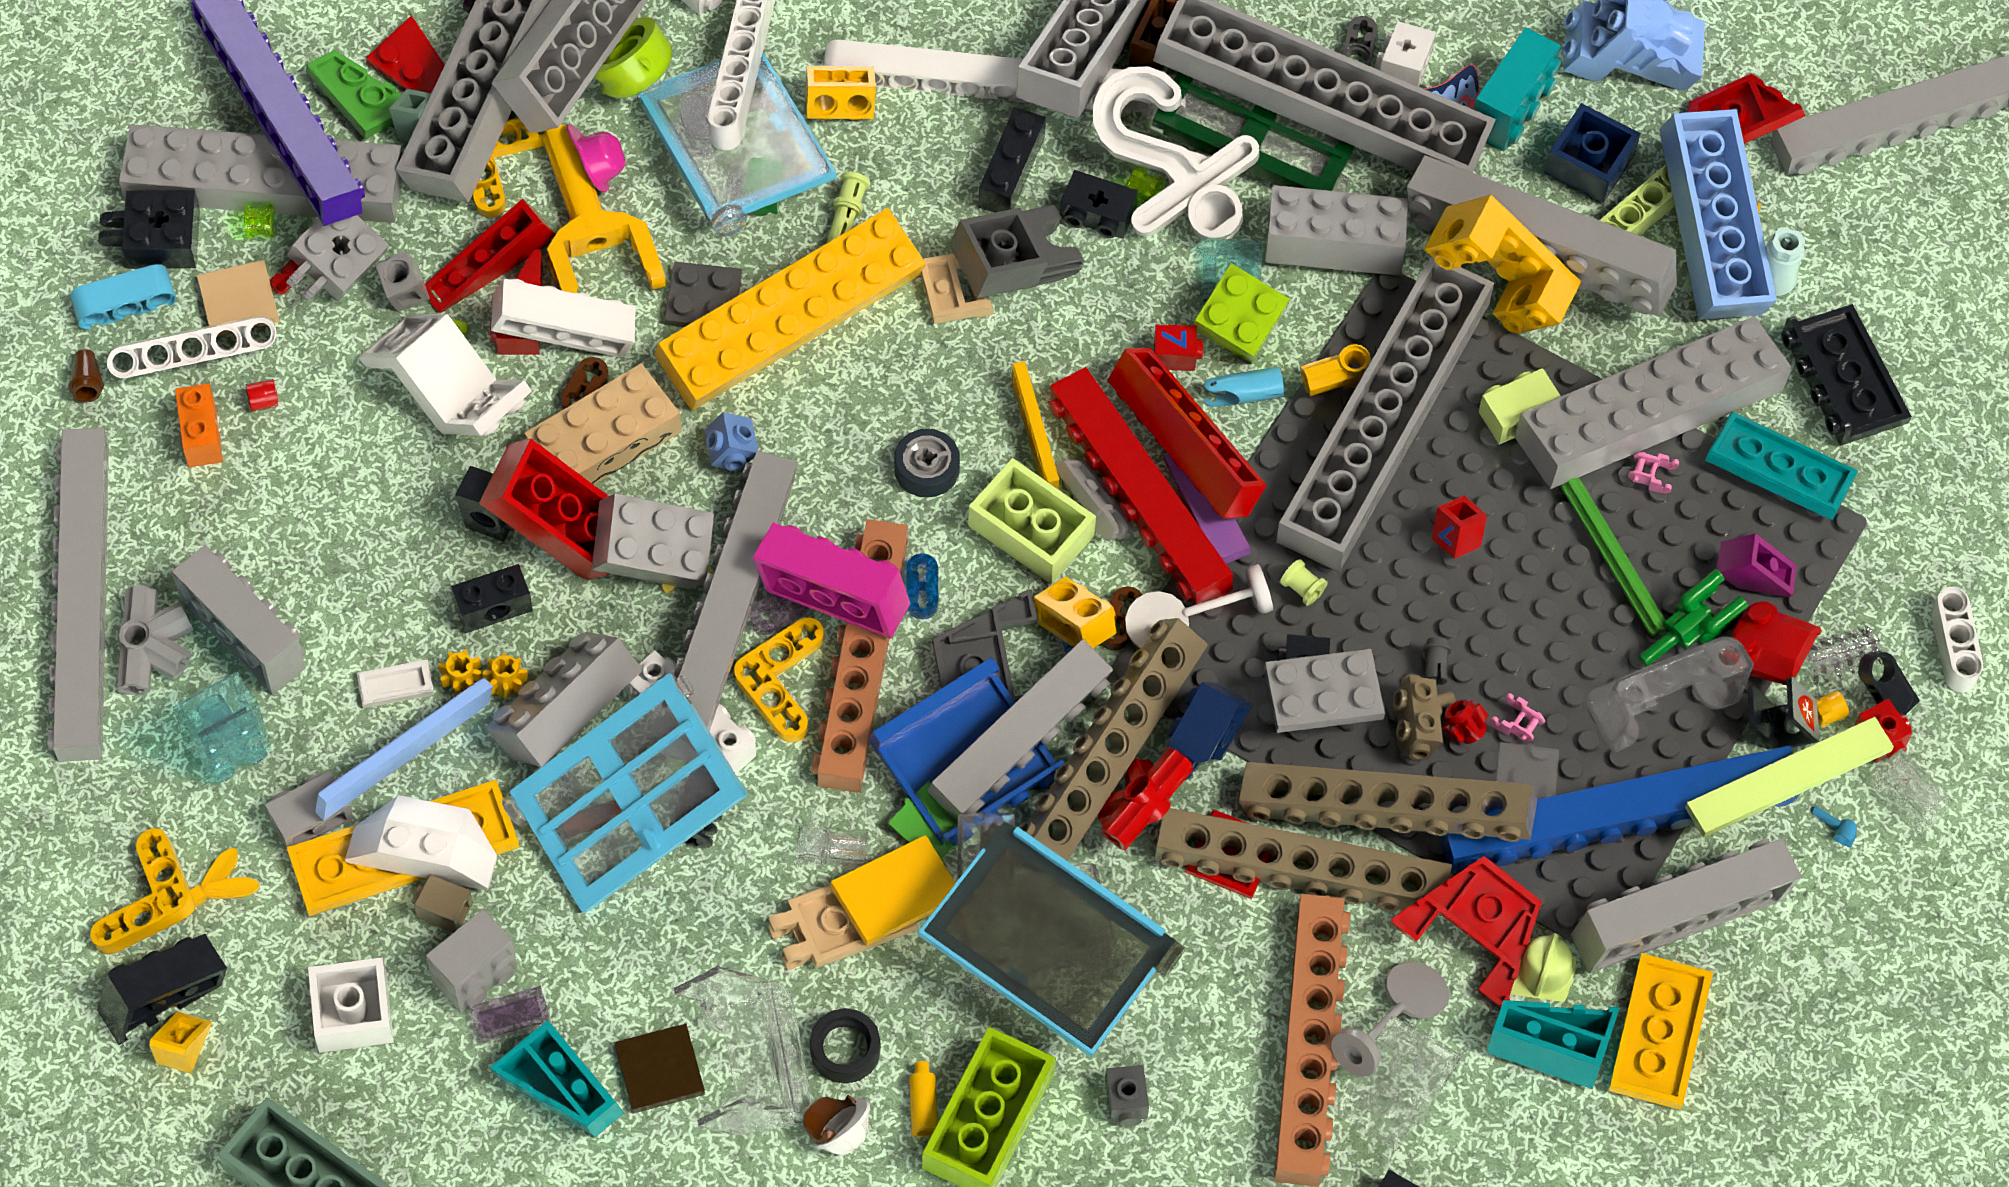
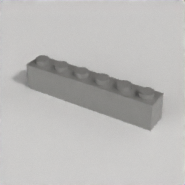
[927,639,1114,822]

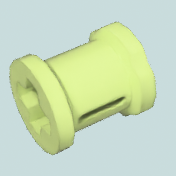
[1280,559,1328,606]

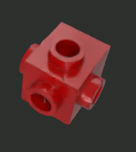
[1853,699,1912,763]

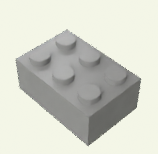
[592,493,714,589]

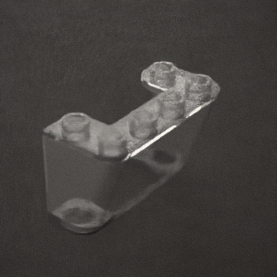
[1586,636,1754,754]

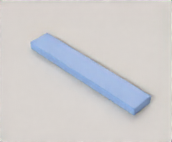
[315,678,493,821]

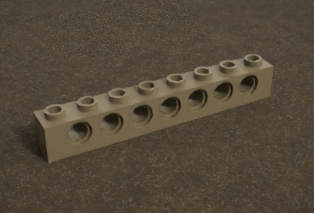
[1019,618,1209,875]
[1239,762,1537,842]
[1154,808,1452,917]

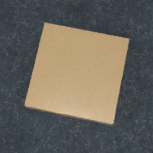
[197,260,280,337]

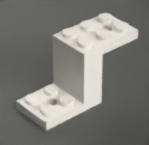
[358,314,532,436]

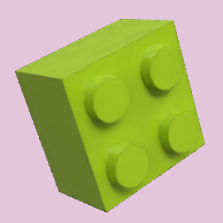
[1194,263,1290,364]

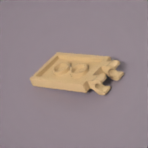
[767,885,918,971]

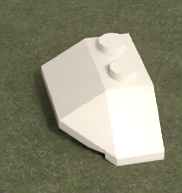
[345,795,497,891]

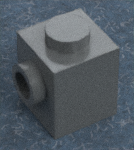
[1105,1065,1149,1126]

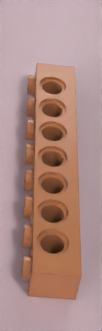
[812,519,908,793]
[1274,894,1350,1187]

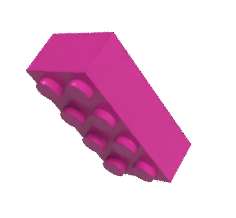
[753,522,911,639]

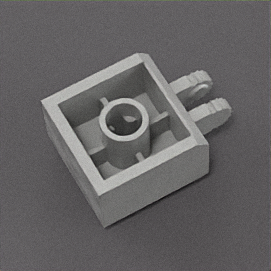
[286,215,389,302]

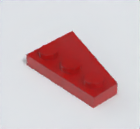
[366,15,445,94]

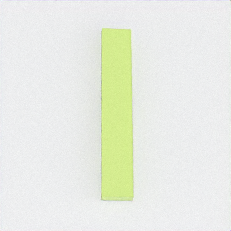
[1685,717,1894,838]

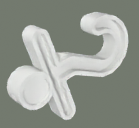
[1093,66,1259,243]

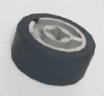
[894,429,960,497]

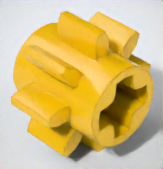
[438,649,483,696]
[483,653,528,700]

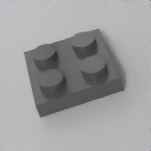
[664,261,742,327]

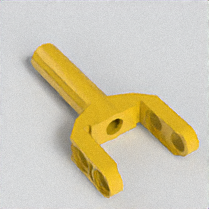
[542,124,666,293]

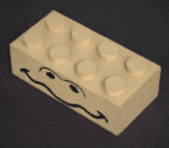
[524,363,682,484]

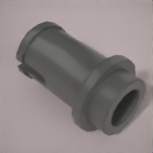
[1423,637,1452,685]

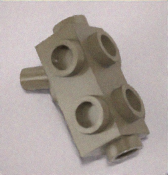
[1393,675,1456,760]

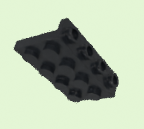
[1781,304,1912,446]

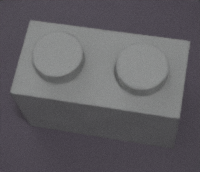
[265,771,354,849]

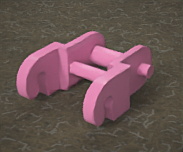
[1628,452,1679,494]
[1490,693,1545,742]

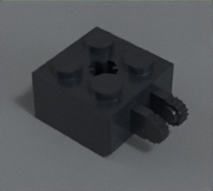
[98,190,200,269]

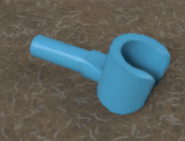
[1812,806,1857,847]

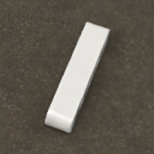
[107,315,276,378]

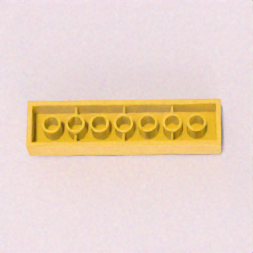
[654,208,926,411]

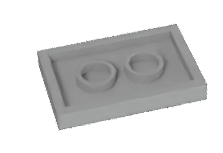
[1264,649,1385,733]

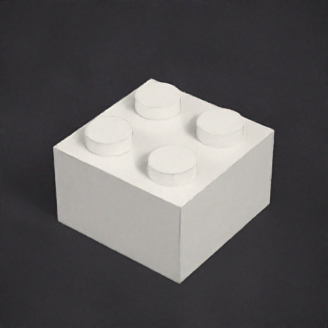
[308,957,394,1053]

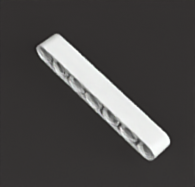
[708,0,775,151]

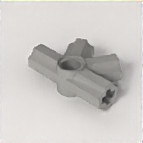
[117,585,194,695]

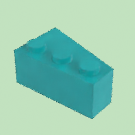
[1486,1000,1620,1089]
[490,1020,624,1137]

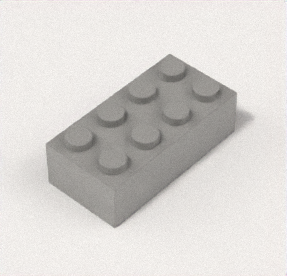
[1265,185,1408,276]
[172,545,306,695]
[486,632,643,767]

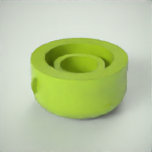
[594,17,672,99]

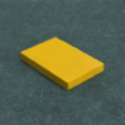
[830,835,956,946]

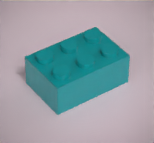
[1474,27,1561,152]

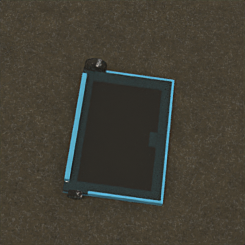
[918,821,1186,1058]

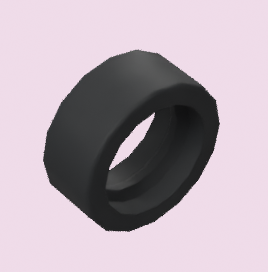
[810,1008,881,1084]

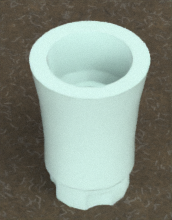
[1766,227,1805,296]

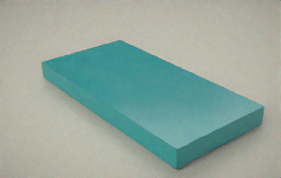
[1705,411,1858,521]

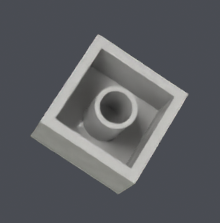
[426,909,517,1013]

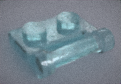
[1199,239,1262,307]

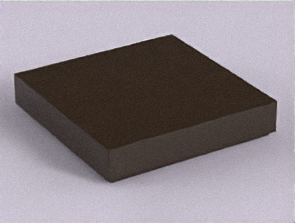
[614,1023,705,1114]

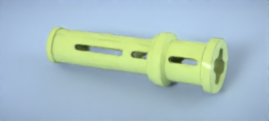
[826,171,871,244]

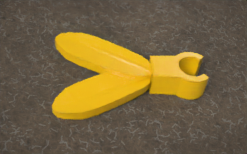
[172,848,260,911]

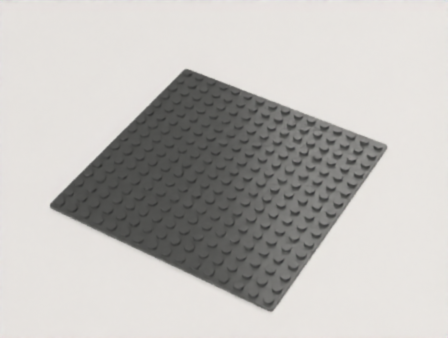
[1107,273,1867,944]

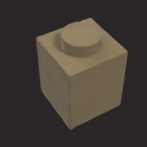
[412,874,473,933]

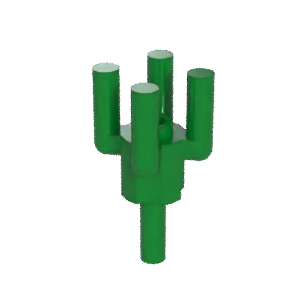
[1638,569,1748,667]

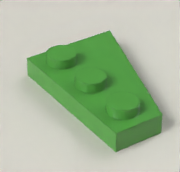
[306,50,401,139]

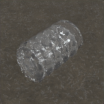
[1803,624,1884,686]

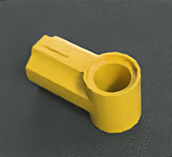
[1300,344,1371,396]

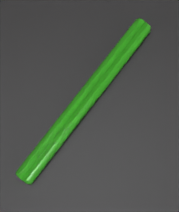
[1560,477,1666,636]

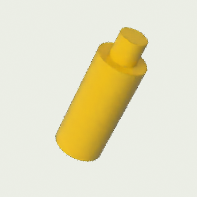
[909,1061,938,1137]

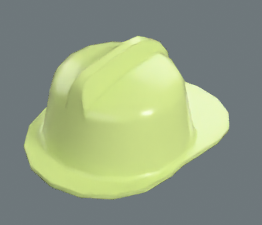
[1511,933,1576,1002]

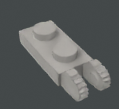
[1056,459,1133,541]

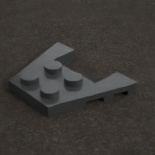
[932,589,1038,702]

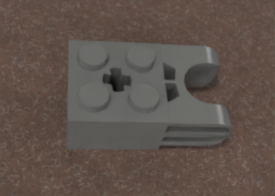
[949,206,1085,299]

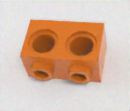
[175,383,223,468]

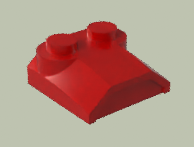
[1725,601,1822,686]

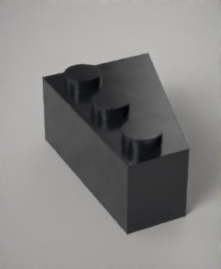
[97,934,227,1045]

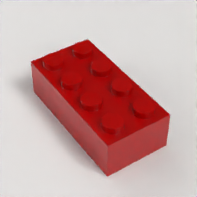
[479,438,609,580]

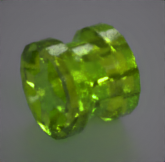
[1125,165,1165,204]
[244,204,275,239]

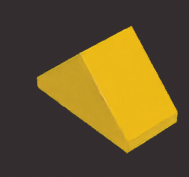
[149,1011,212,1074]

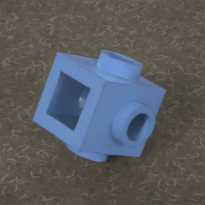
[704,412,758,471]

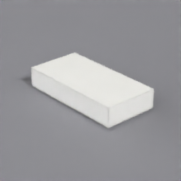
[357,659,434,708]

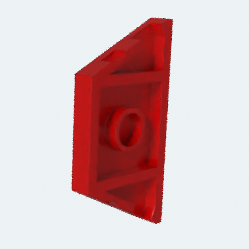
[1688,73,1805,144]

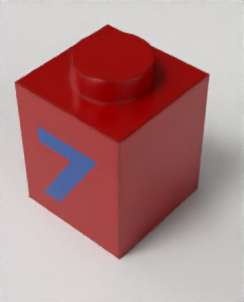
[1154,324,1203,371]
[1432,495,1487,559]

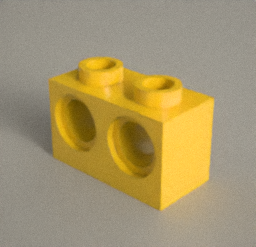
[805,66,876,120]
[1034,576,1116,649]

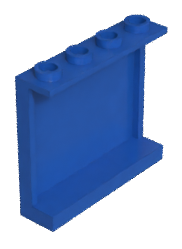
[868,657,1064,847]

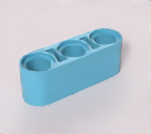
[70,265,176,330]

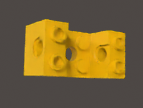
[1424,195,1582,334]

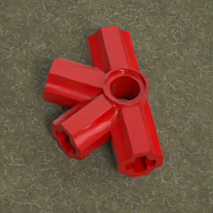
[1098,748,1193,851]

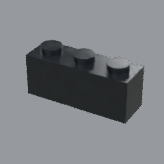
[978,107,1046,213]

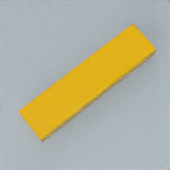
[1012,361,1060,490]

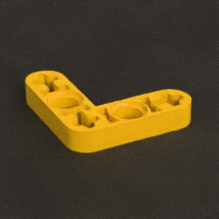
[472,118,547,218]
[734,617,824,743]
[90,828,195,955]

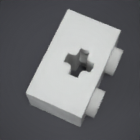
[1374,21,1436,87]

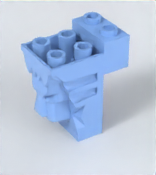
[1562,0,1705,91]

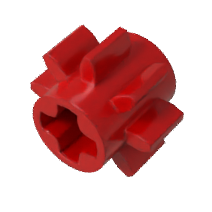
[1442,699,1489,744]

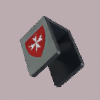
[1747,677,1819,749]

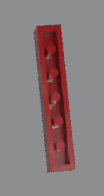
[1107,348,1267,519]

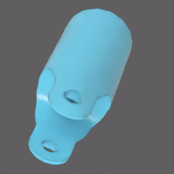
[1204,366,1284,407]

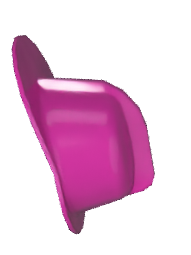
[566,123,626,193]

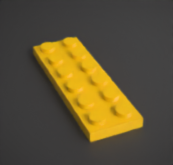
[286,779,520,917]

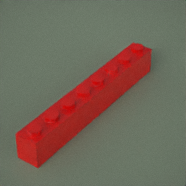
[1048,367,1233,605]

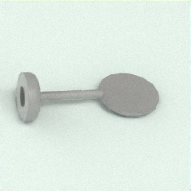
[1331,961,1449,1077]

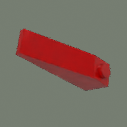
[425,198,556,313]

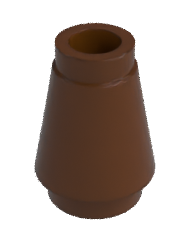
[68,349,104,402]

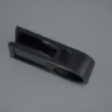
[1858,651,1920,715]

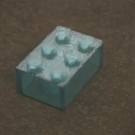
[173,671,272,785]

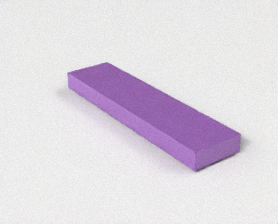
[1163,454,1251,564]

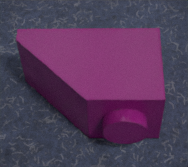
[1717,533,1797,597]

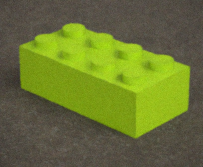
[922,1026,1056,1187]

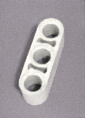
[1931,586,1983,693]

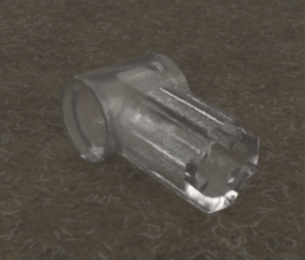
[794,823,868,869]

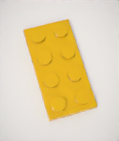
[1608,953,1713,1110]

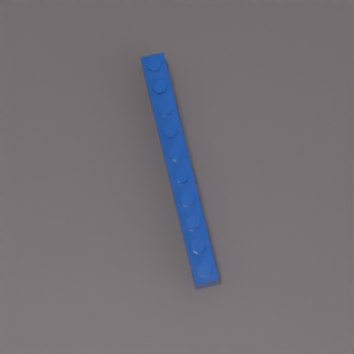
[1439,746,1799,873]

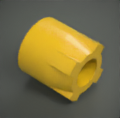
[1817,690,1849,727]

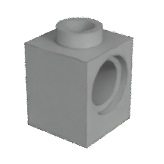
[376,251,430,312]

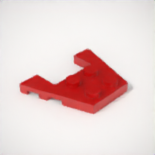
[1389,856,1542,1009]

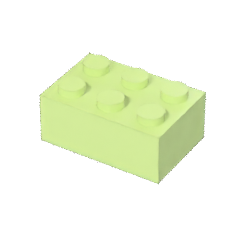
[968,458,1096,585]

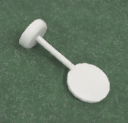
[1125,564,1273,653]

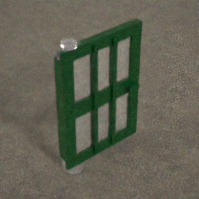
[1148,72,1355,192]

